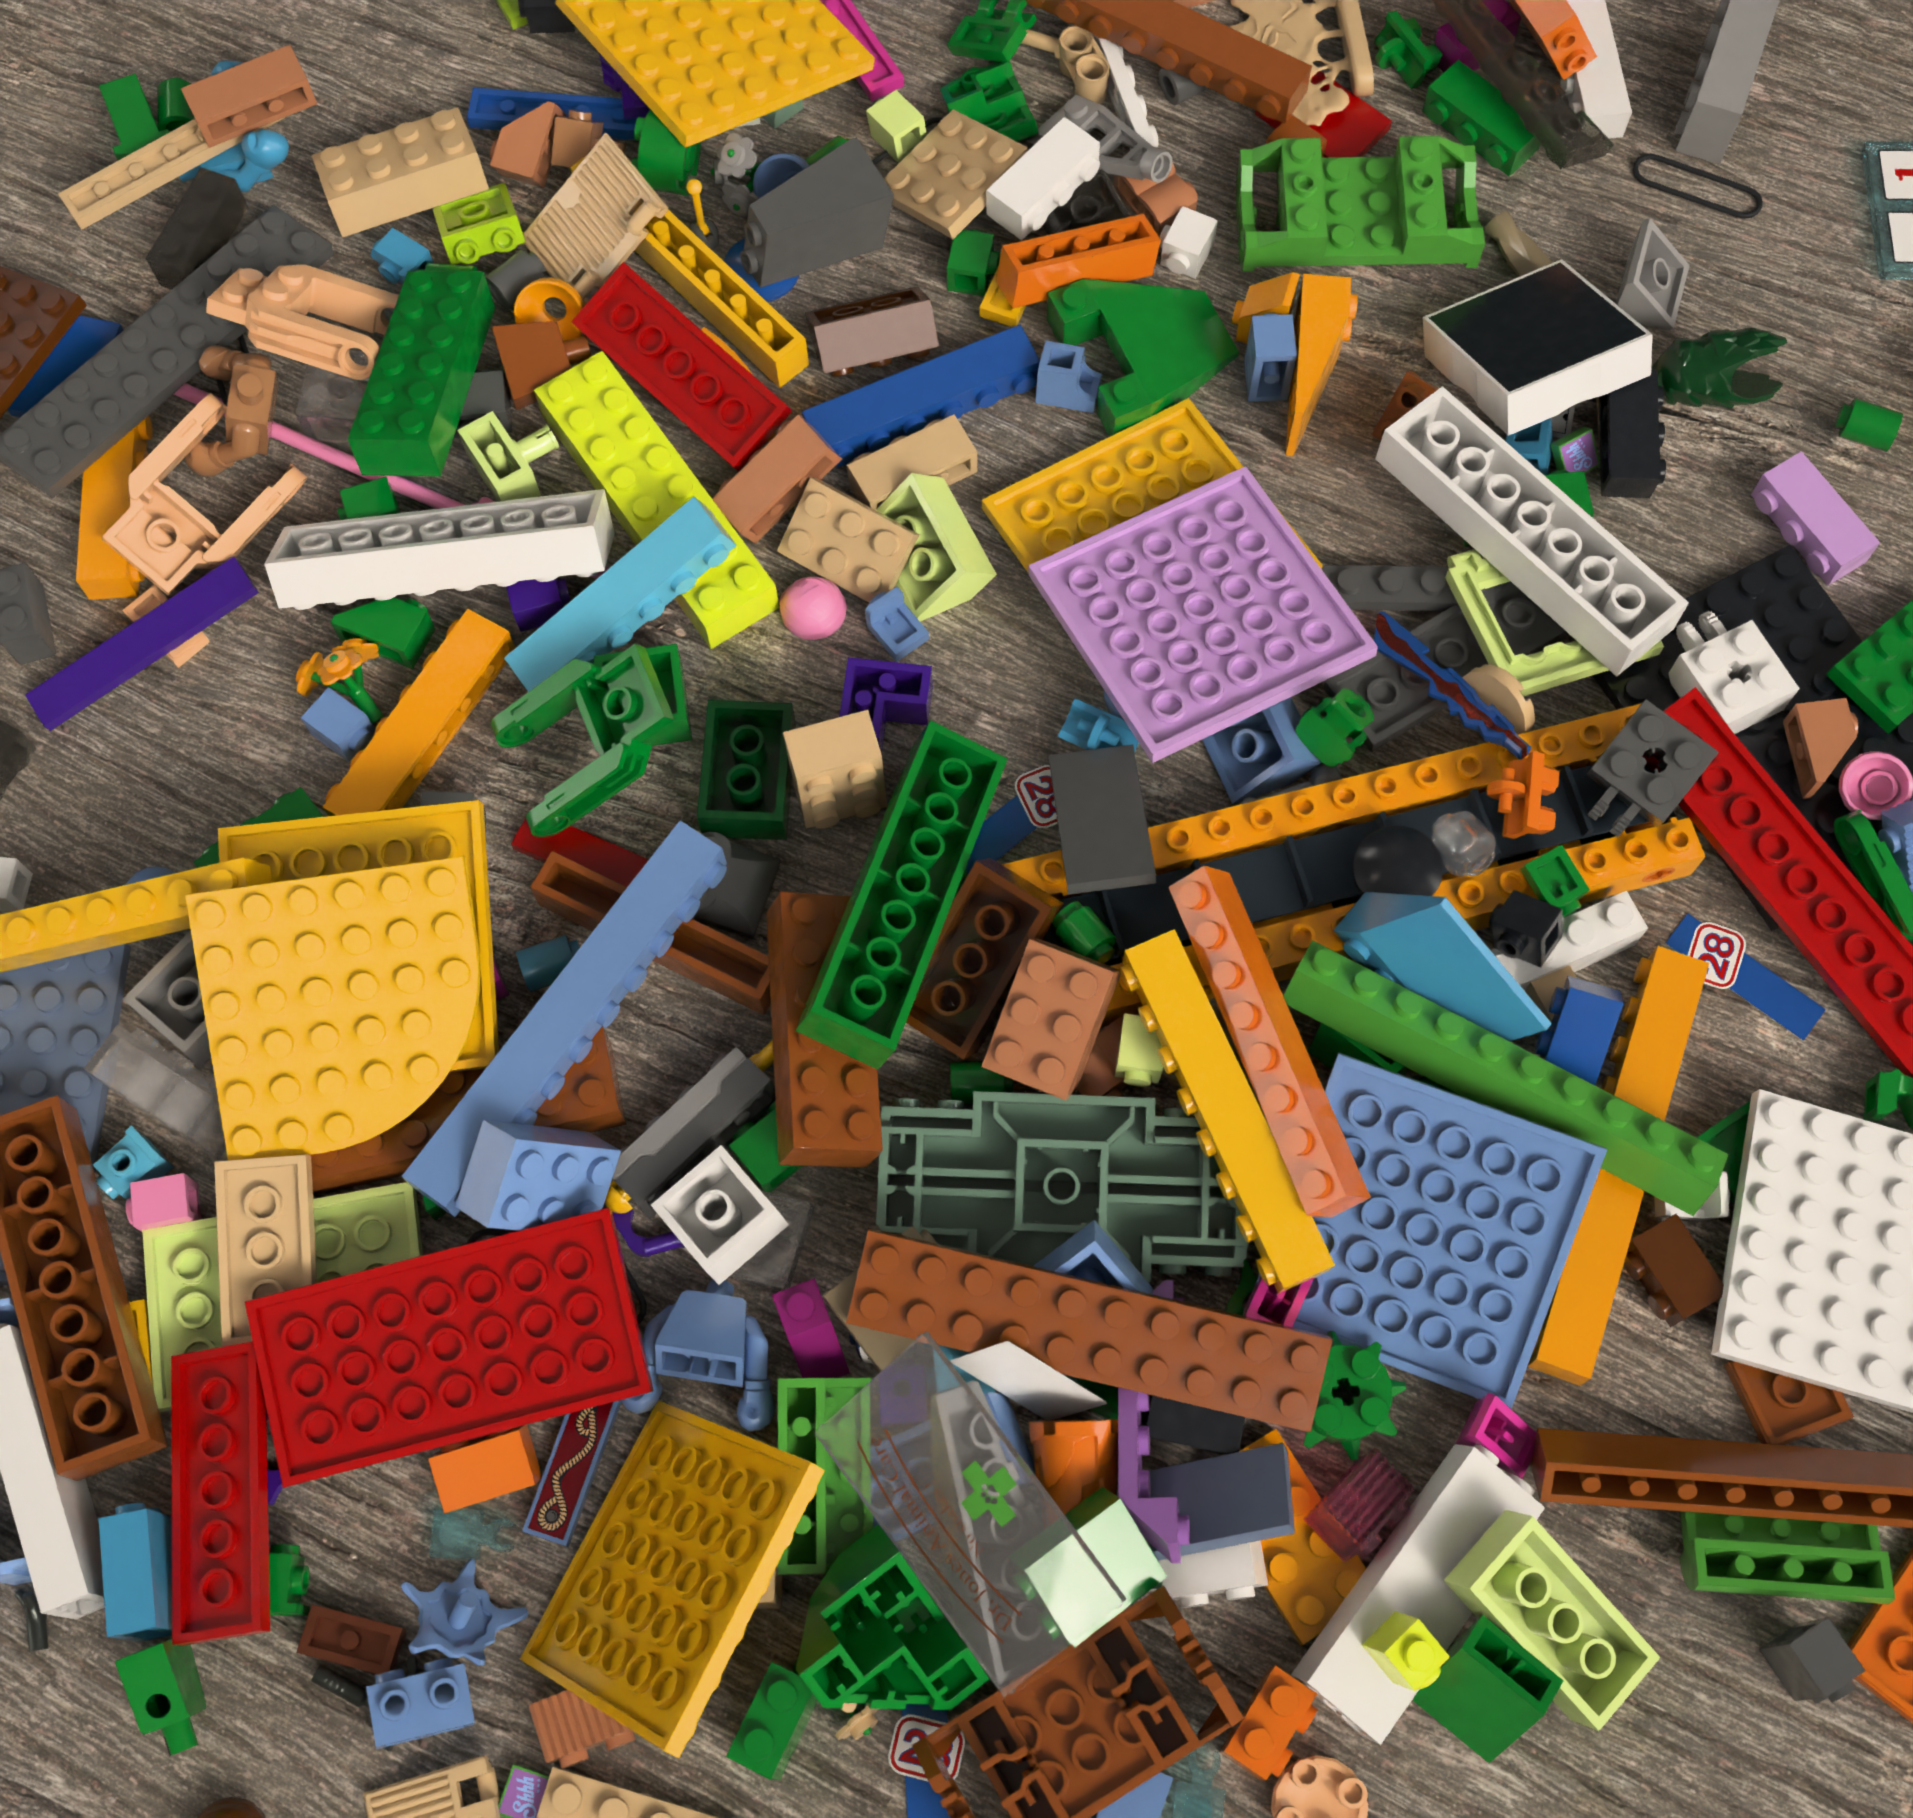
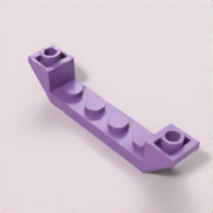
[1118,1280,1190,1563]

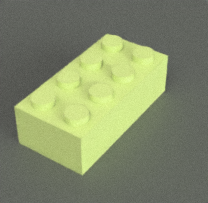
[1443,1510,1661,1731]

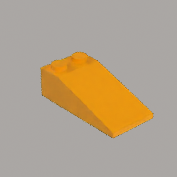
[1285,274,1358,456]

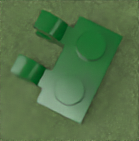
[947,0,1037,63]

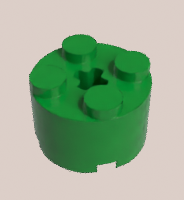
[632,109,701,196]

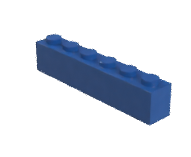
[802,324,1040,467]

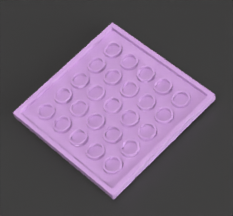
[1028,466,1378,763]

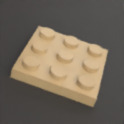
[884,109,1029,239]

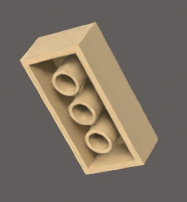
[312,107,489,238]

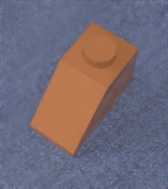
[490,101,567,189]
[1783,698,1858,799]

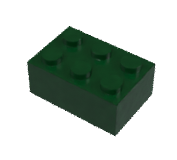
[697,700,796,840]

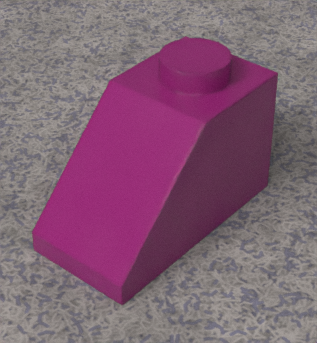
[772,1278,850,1378]

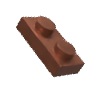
[296,1604,407,1674]

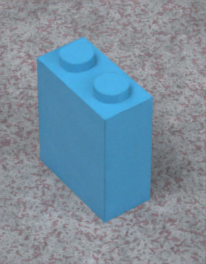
[99,1503,172,1642]

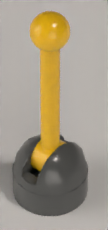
[686,179,719,250]

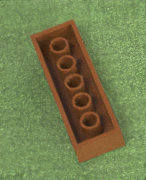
[766,891,883,1168]

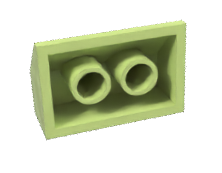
[876,473,997,622]

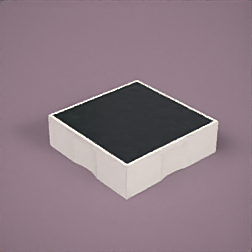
[1423,259,1652,436]

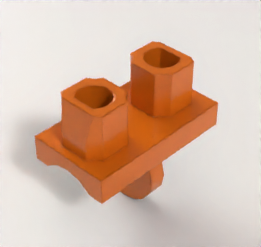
[1487,751,1560,839]

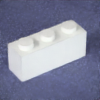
[986,117,1100,241]

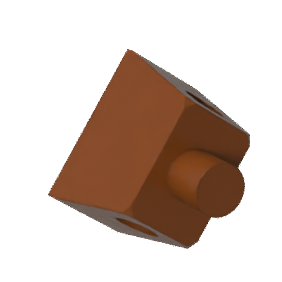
[492,321,592,410]

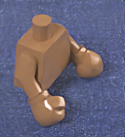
[184,345,279,477]

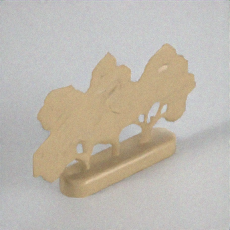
[1230,0,1374,126]

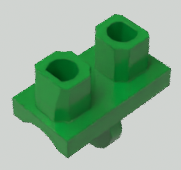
[1374,10,1442,89]

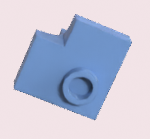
[1035,341,1102,413]

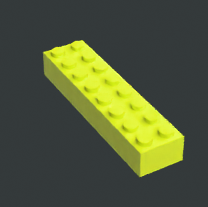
[534,351,780,649]

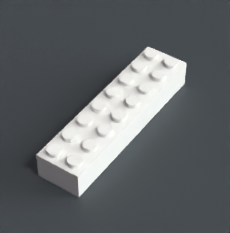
[1375,386,1689,677]
[264,489,615,610]

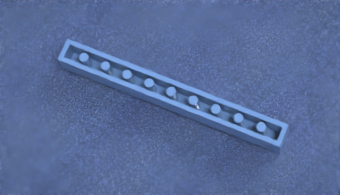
[402,820,727,1217]

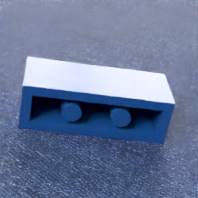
[1535,975,1624,1085]

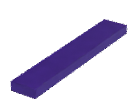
[25,556,259,731]

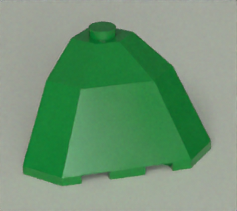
[796,1524,989,1710]

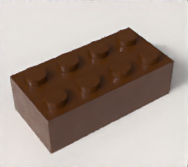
[906,858,1064,1060]

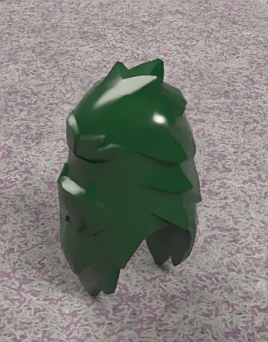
[1651,327,1787,408]

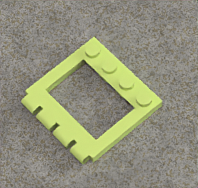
[1445,549,1664,697]

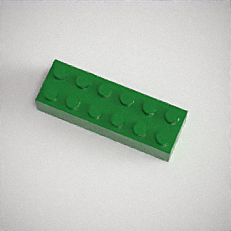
[348,270,495,476]

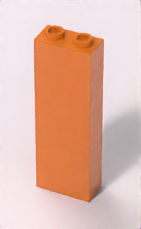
[1508,0,1597,81]

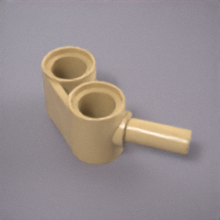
[1021,25,1110,104]

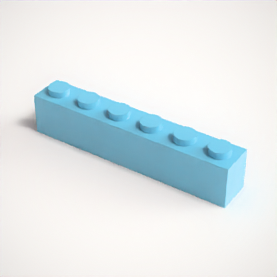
[504,497,737,692]

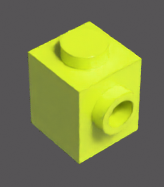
[1362,1611,1450,1692]

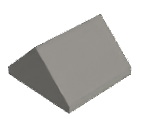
[1616,218,1690,331]

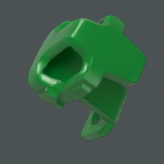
[1296,688,1374,767]

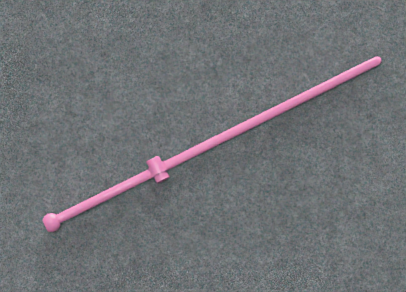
[173,383,609,579]

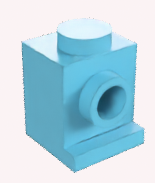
[93,1125,174,1200]

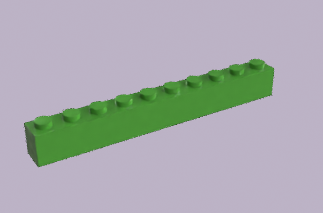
[1283,940,1729,1216]

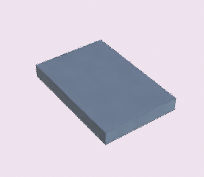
[1149,1443,1295,1561]

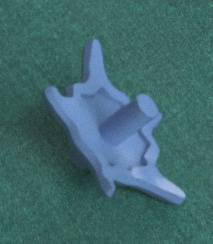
[401,1559,529,1666]

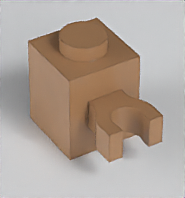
[551,110,626,168]

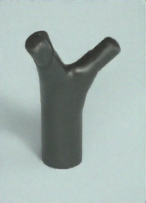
[15,1589,49,1652]

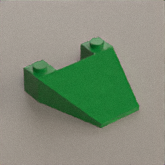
[1047,279,1239,437]

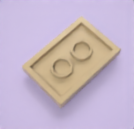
[777,478,920,602]

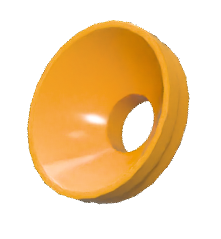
[514,277,585,341]

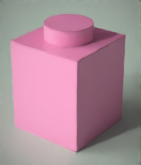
[126,1173,201,1232]

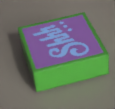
[1550,426,1600,473]
[498,1764,549,1818]

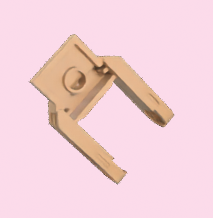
[206,264,399,380]
[102,393,308,596]

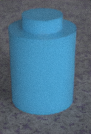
[516,934,580,992]

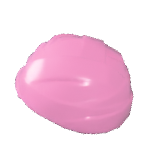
[779,577,847,640]
[1839,751,1913,820]

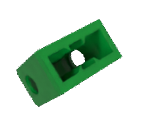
[115,1639,206,1756]

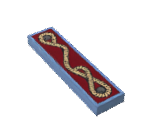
[522,1400,622,1548]

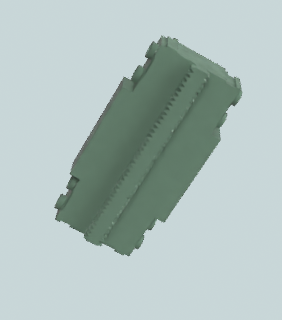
[876,1091,1249,1282]

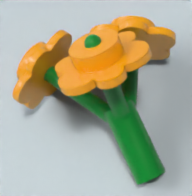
[296,638,384,725]

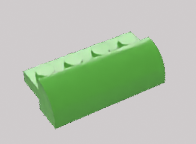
[778,1377,873,1575]
[1679,1511,1895,1604]

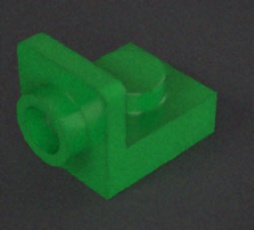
[1520,845,1590,918]

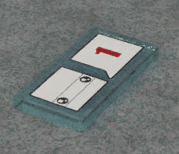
[1861,141,1913,280]

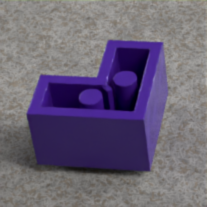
[839,657,933,754]

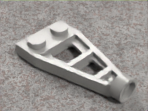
[1025,94,1173,183]

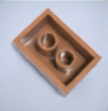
[981,938,1120,1101]

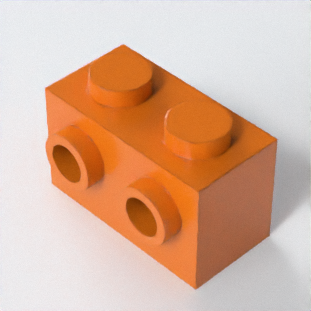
[428,1425,542,1514]
[1219,1665,1318,1781]

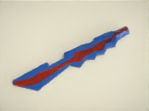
[1374,612,1531,759]

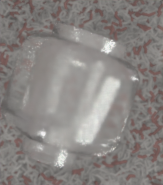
[1430,811,1496,876]

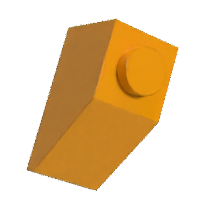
[1231,272,1300,344]

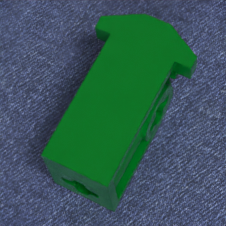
[99,73,169,160]

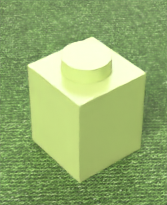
[866,90,927,163]
[1114,1013,1163,1087]

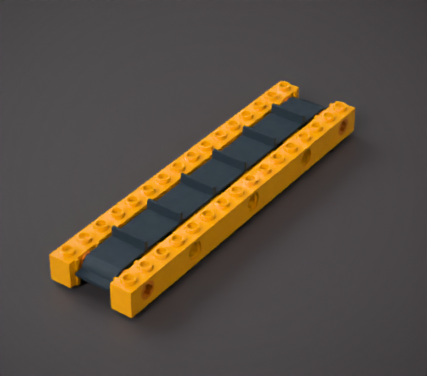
[1002,703,1706,1028]

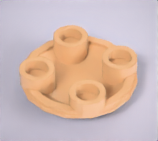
[1271,1755,1368,1818]

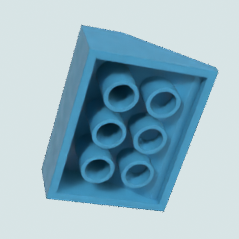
[1333,892,1552,1041]

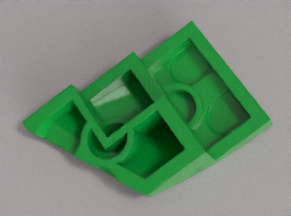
[940,61,1039,142]

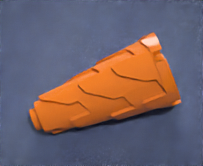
[1028,1419,1118,1528]

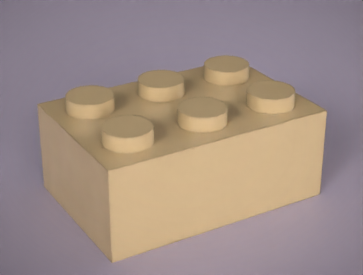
[783,710,887,829]

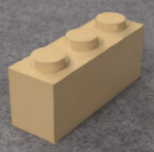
[847,414,978,510]

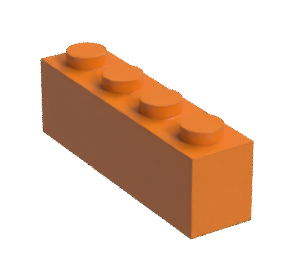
[996,214,1161,308]

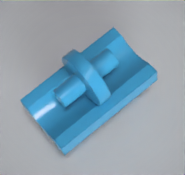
[1058,698,1139,753]

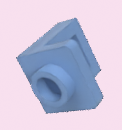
[865,587,929,662]

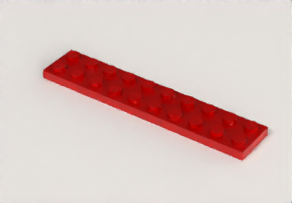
[1642,687,1913,1077]

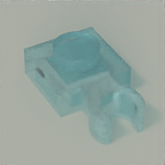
[429,1509,516,1560]
[1171,1749,1226,1818]

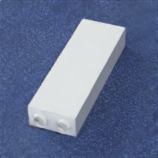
[0,1323,105,1619]
[1291,1444,1545,1745]

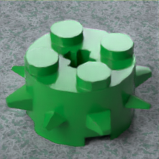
[1303,1331,1406,1460]

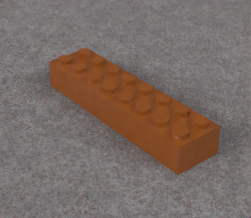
[311,1027,627,1196]
[0,1095,169,1481]

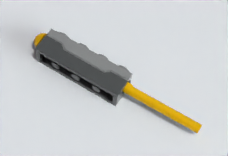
[604,1040,776,1220]

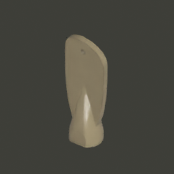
[1484,210,1552,277]

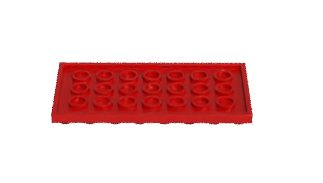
[245,1208,654,1488]

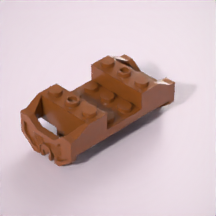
[912,1585,1245,1818]

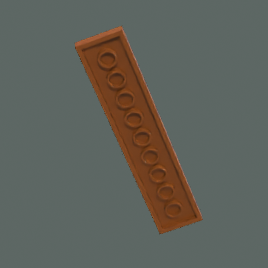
[846,1228,1332,1433]

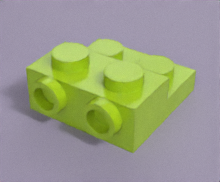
[432,182,526,264]

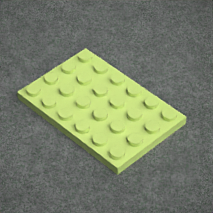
[142,1182,423,1412]

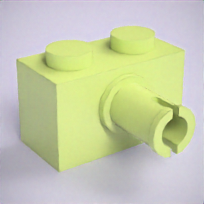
[457,411,559,502]

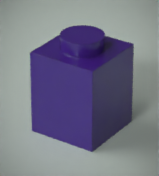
[506,578,571,632]

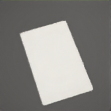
[950,1341,1107,1421]

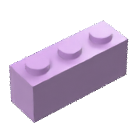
[1751,451,1880,586]

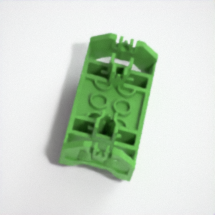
[1236,136,1485,272]

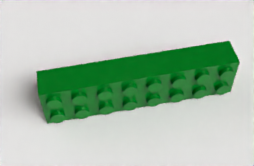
[795,720,1008,1070]

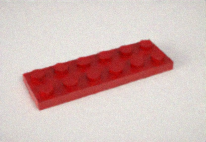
[571,262,792,472]
[171,1341,270,1646]

